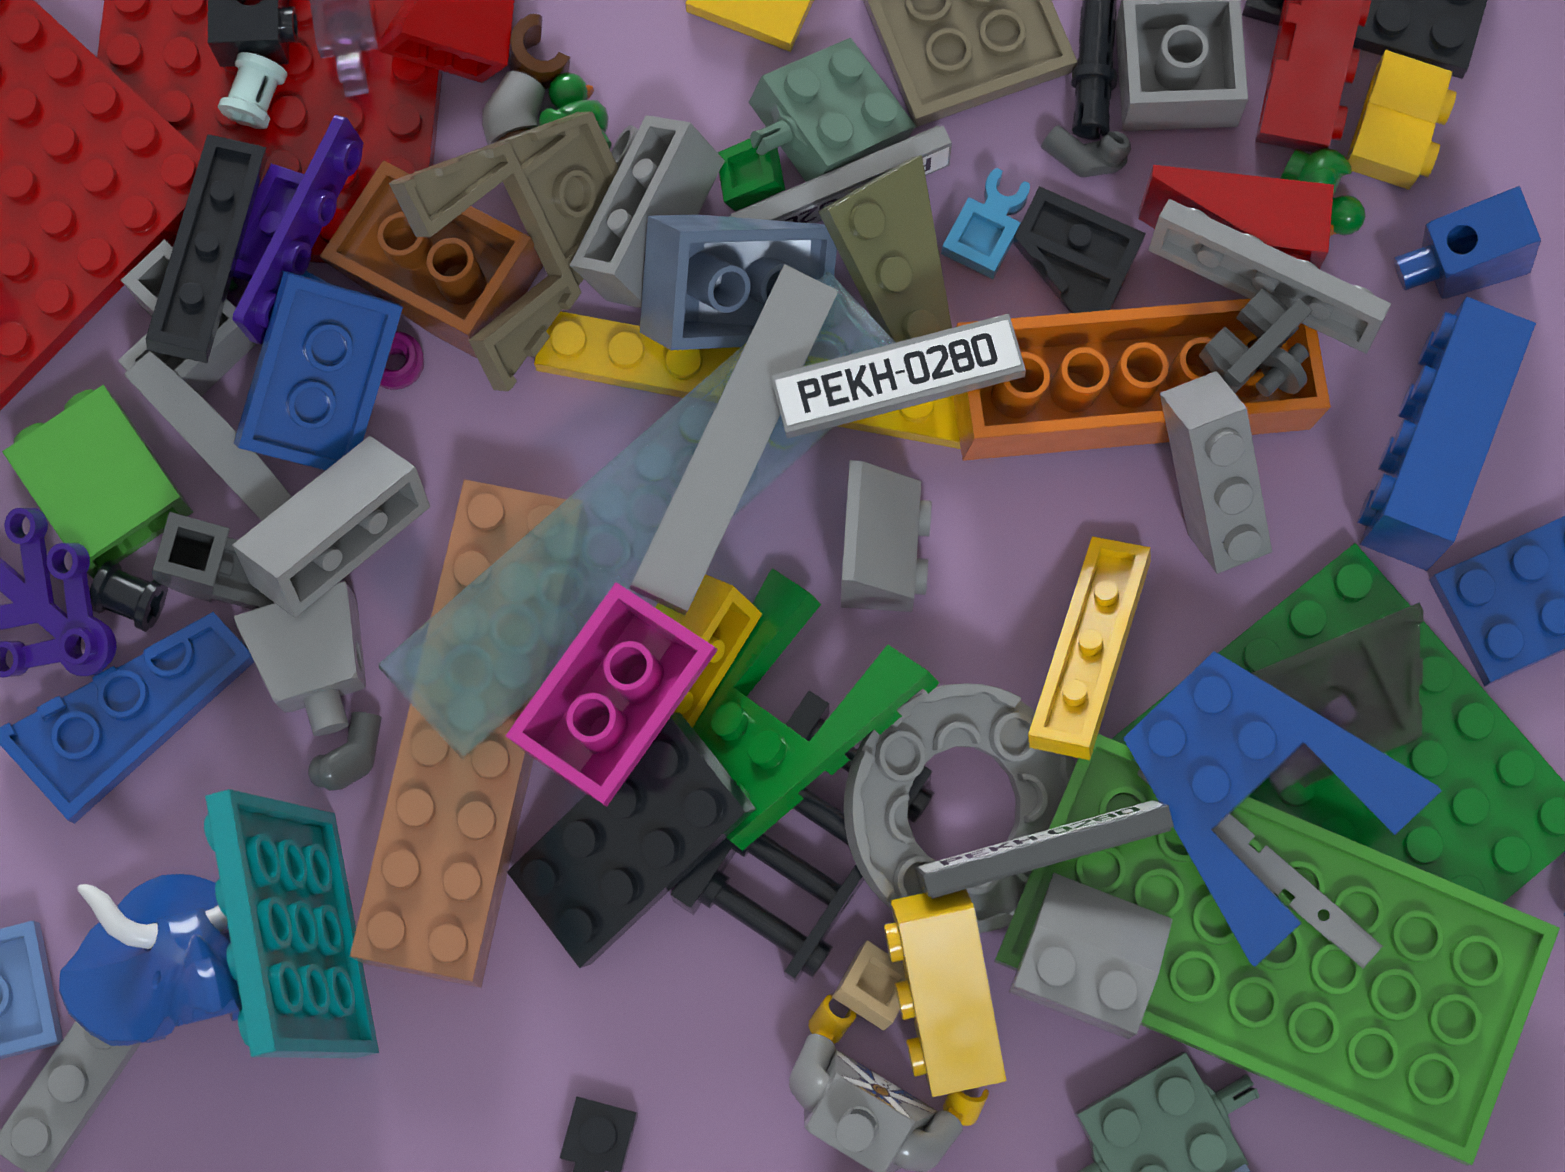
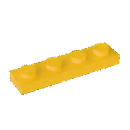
[1028,536,1151,760]

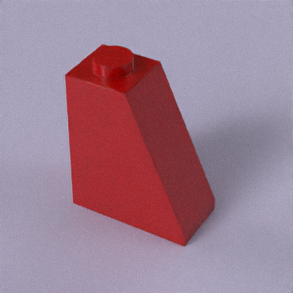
[378,0,514,83]

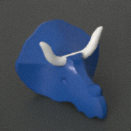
[59,874,242,1046]

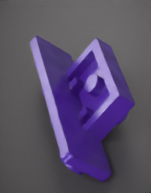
[232,115,363,345]

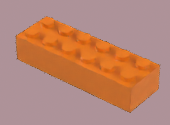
[953,299,1331,461]

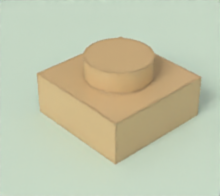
[832,940,906,1031]

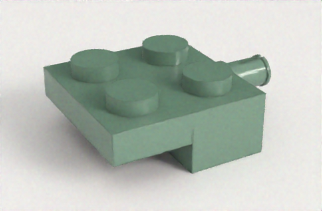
[748,37,916,182]

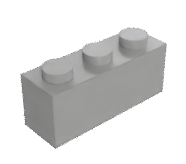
[570,115,725,308]
[1160,371,1272,574]
[232,436,431,618]

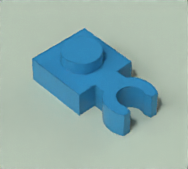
[941,168,1030,279]

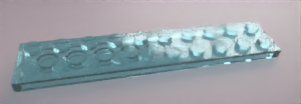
[378,271,896,759]

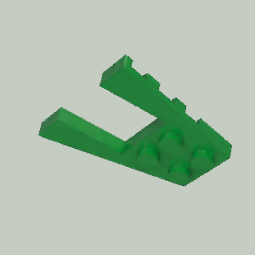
[693,568,940,851]

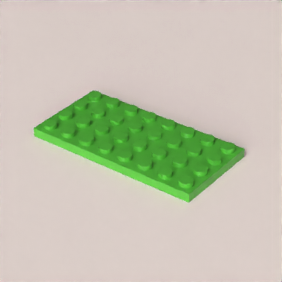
[994,734,1560,1166]

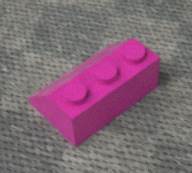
[506,582,718,807]

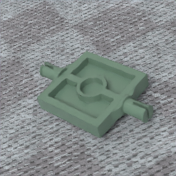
[1074,1052,1259,1172]

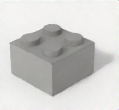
[1116,0,1248,131]

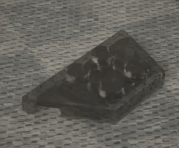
[1252,602,1424,788]

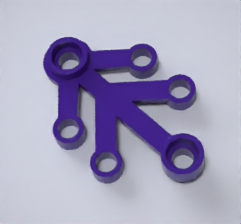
[0,508,117,678]

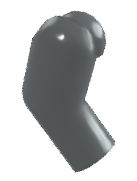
[1041,125,1131,178]
[308,712,382,791]

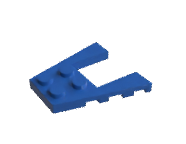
[1123,651,1442,967]

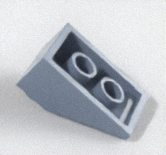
[640,215,837,350]

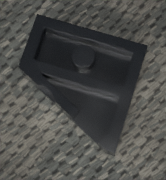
[1013,186,1146,313]

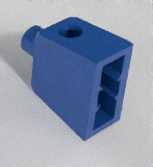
[1394,186,1541,299]

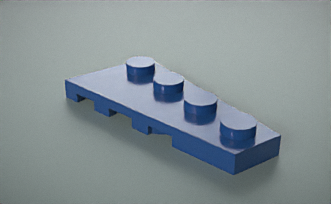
[0,612,254,824]

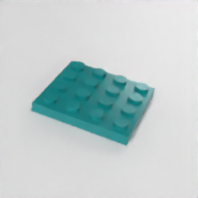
[204,789,379,1059]

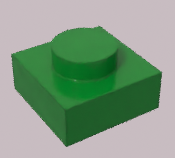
[717,138,785,212]

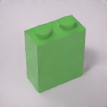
[2,385,193,579]

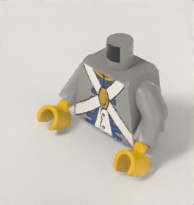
[789,994,989,1172]

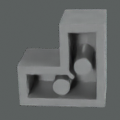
[118,240,257,396]

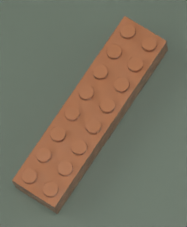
[350,479,588,988]

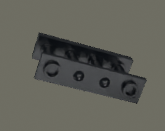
[670,690,935,984]

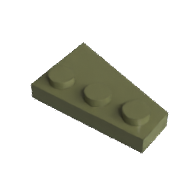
[818,155,952,345]

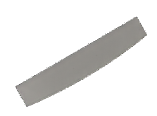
[124,351,292,521]

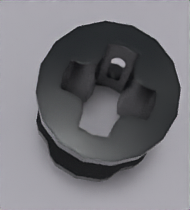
[90,560,168,632]

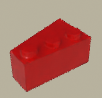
[1255,0,1371,153]

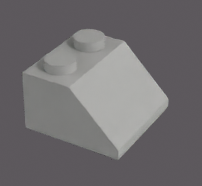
[841,460,932,612]
[1009,873,1173,1039]

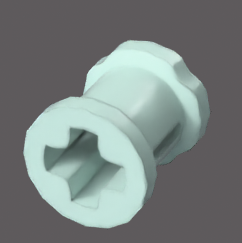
[218,52,287,129]

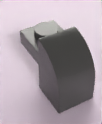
[152,512,274,610]

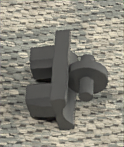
[1199,288,1313,397]

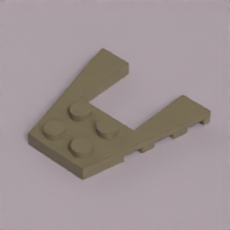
[389,112,619,391]

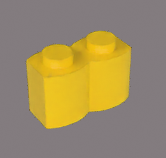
[1346,50,1457,190]

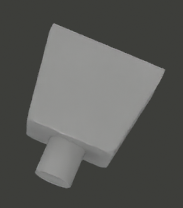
[234,581,366,736]

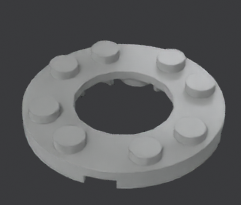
[844,683,1075,933]

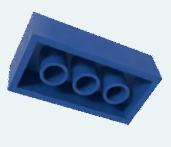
[1357,297,1536,571]

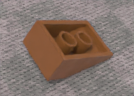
[320,160,543,358]

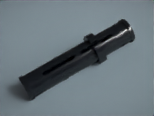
[1071,0,1118,139]

